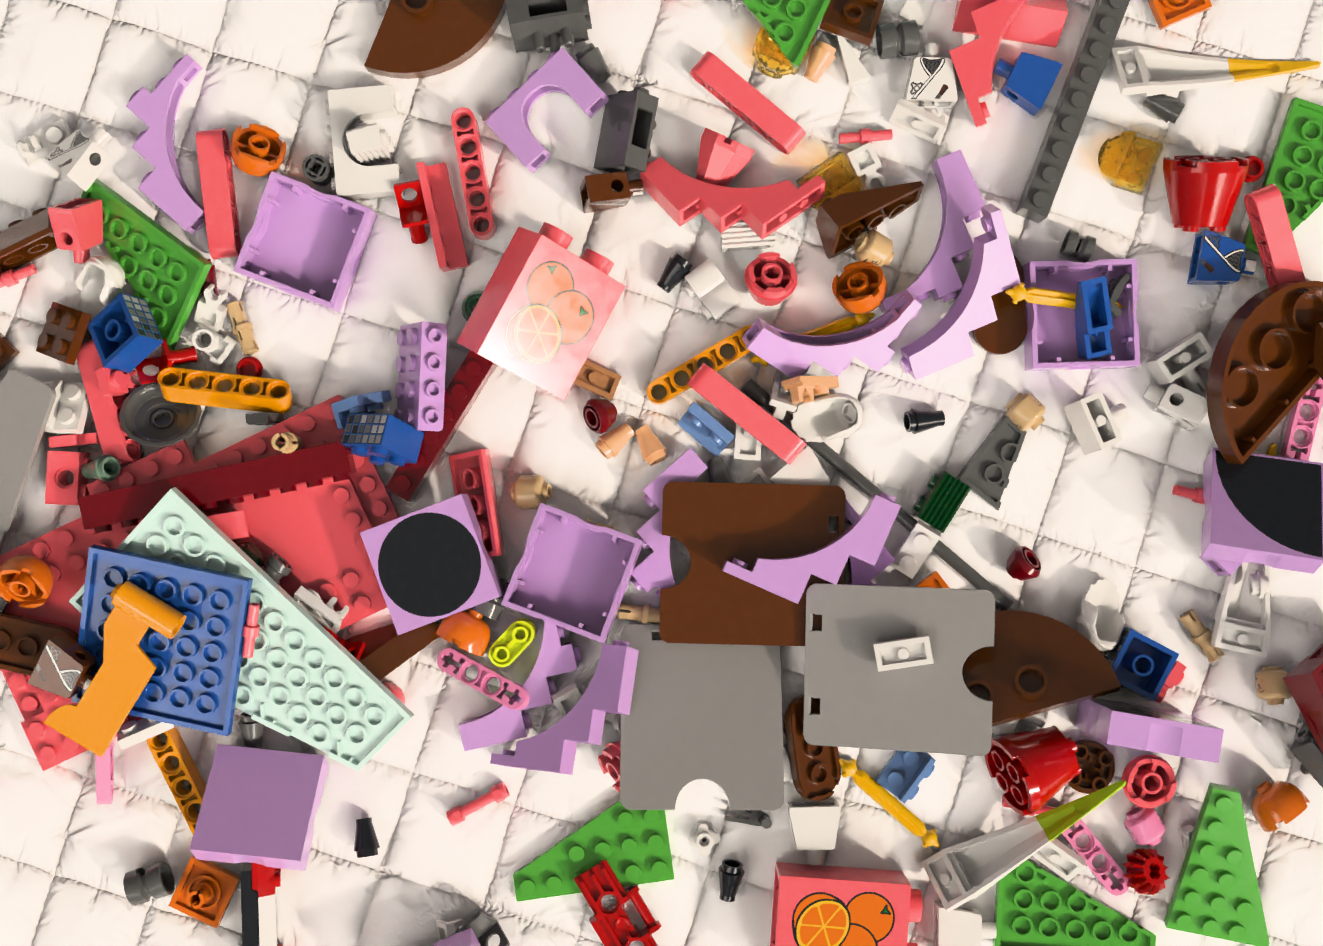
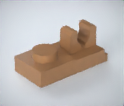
[573,360,622,401]

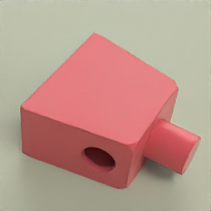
[48,197,103,264]

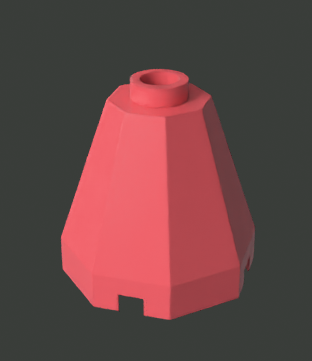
[696,128,754,187]

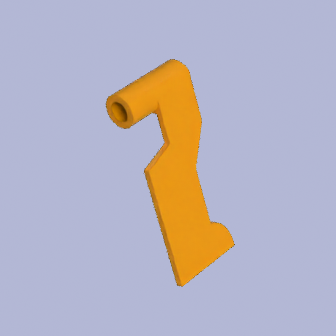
[44,581,187,757]

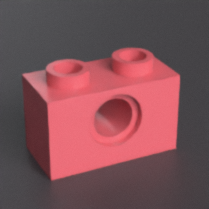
[45,450,92,505]

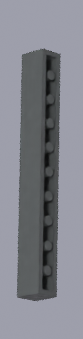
[1015,0,1130,223]

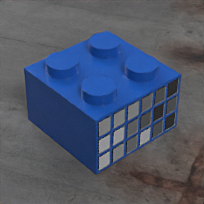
[88,293,164,373]
[341,413,424,466]
[1105,627,1179,702]

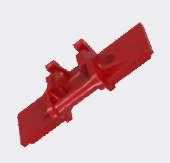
[574,859,662,946]

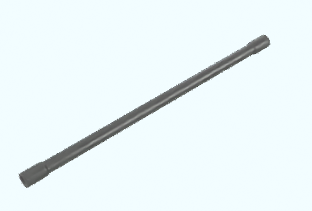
[741,378,1014,611]

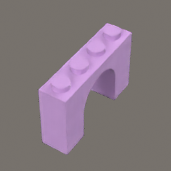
[485,47,610,173]

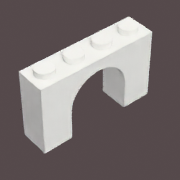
[324,84,405,201]

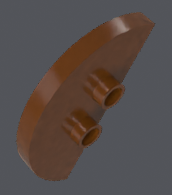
[364,0,506,79]
[1207,281,1323,465]
[962,610,1121,727]

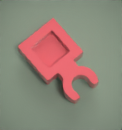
[95,367,140,397]
[48,433,100,448]
[1156,660,1187,704]

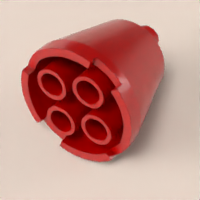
[1163,155,1249,232]
[985,725,1081,816]

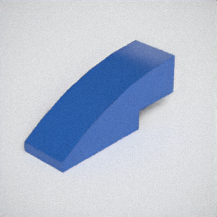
[1075,275,1114,360]

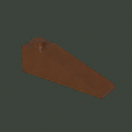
[815,181,924,259]
[346,621,440,681]

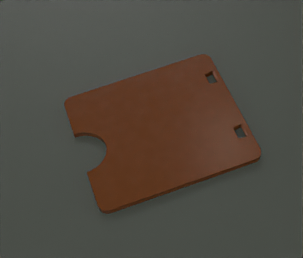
[659,481,846,646]

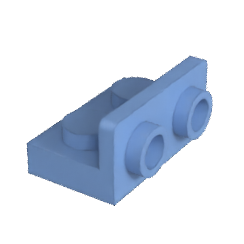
[331,390,392,430]
[678,402,735,457]
[875,751,936,804]

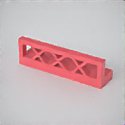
[416,161,469,272]

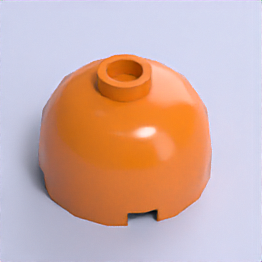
[230,124,286,177]
[832,261,887,314]
[0,555,54,608]
[435,608,490,656]
[1251,780,1310,832]

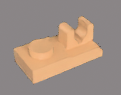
[781,376,839,404]

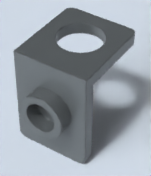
[460,912,510,946]

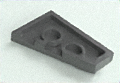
[956,415,1027,511]

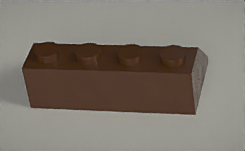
[0,208,58,276]

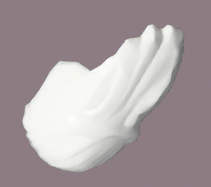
[75,256,125,322]
[790,393,862,443]
[1077,579,1125,652]

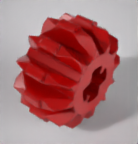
[1122,848,1170,895]

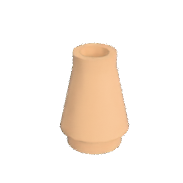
[803,40,836,83]
[595,423,635,460]
[634,425,668,466]

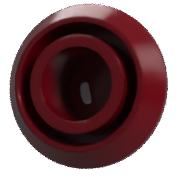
[583,399,617,434]
[1006,546,1041,581]

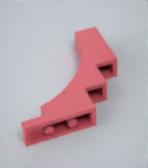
[949,0,1028,128]
[640,156,825,240]

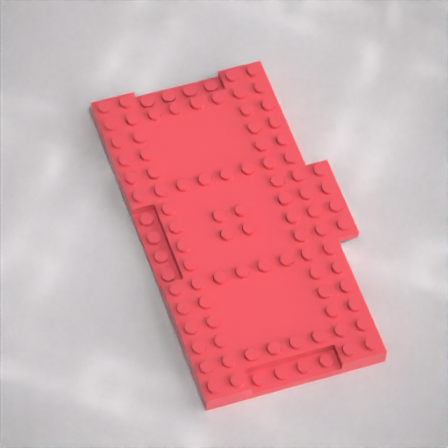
[0,395,400,771]

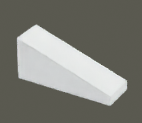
[835,35,871,87]

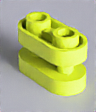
[489,618,537,667]

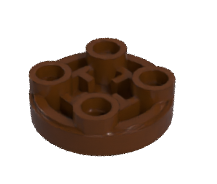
[1068,739,1115,794]

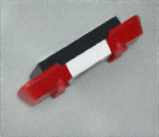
[240,862,283,946]

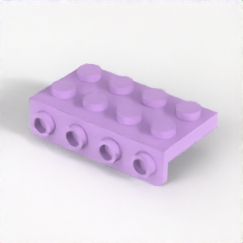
[394,321,447,431]

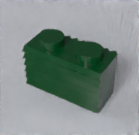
[912,471,972,533]

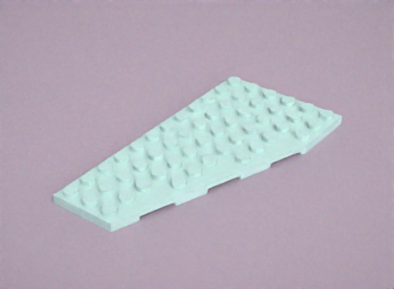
[69,487,415,771]

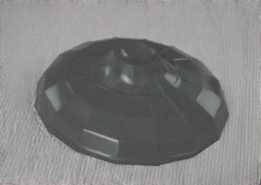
[119,382,202,448]

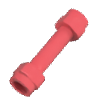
[446,782,510,826]

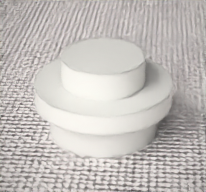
[1248,571,1270,598]

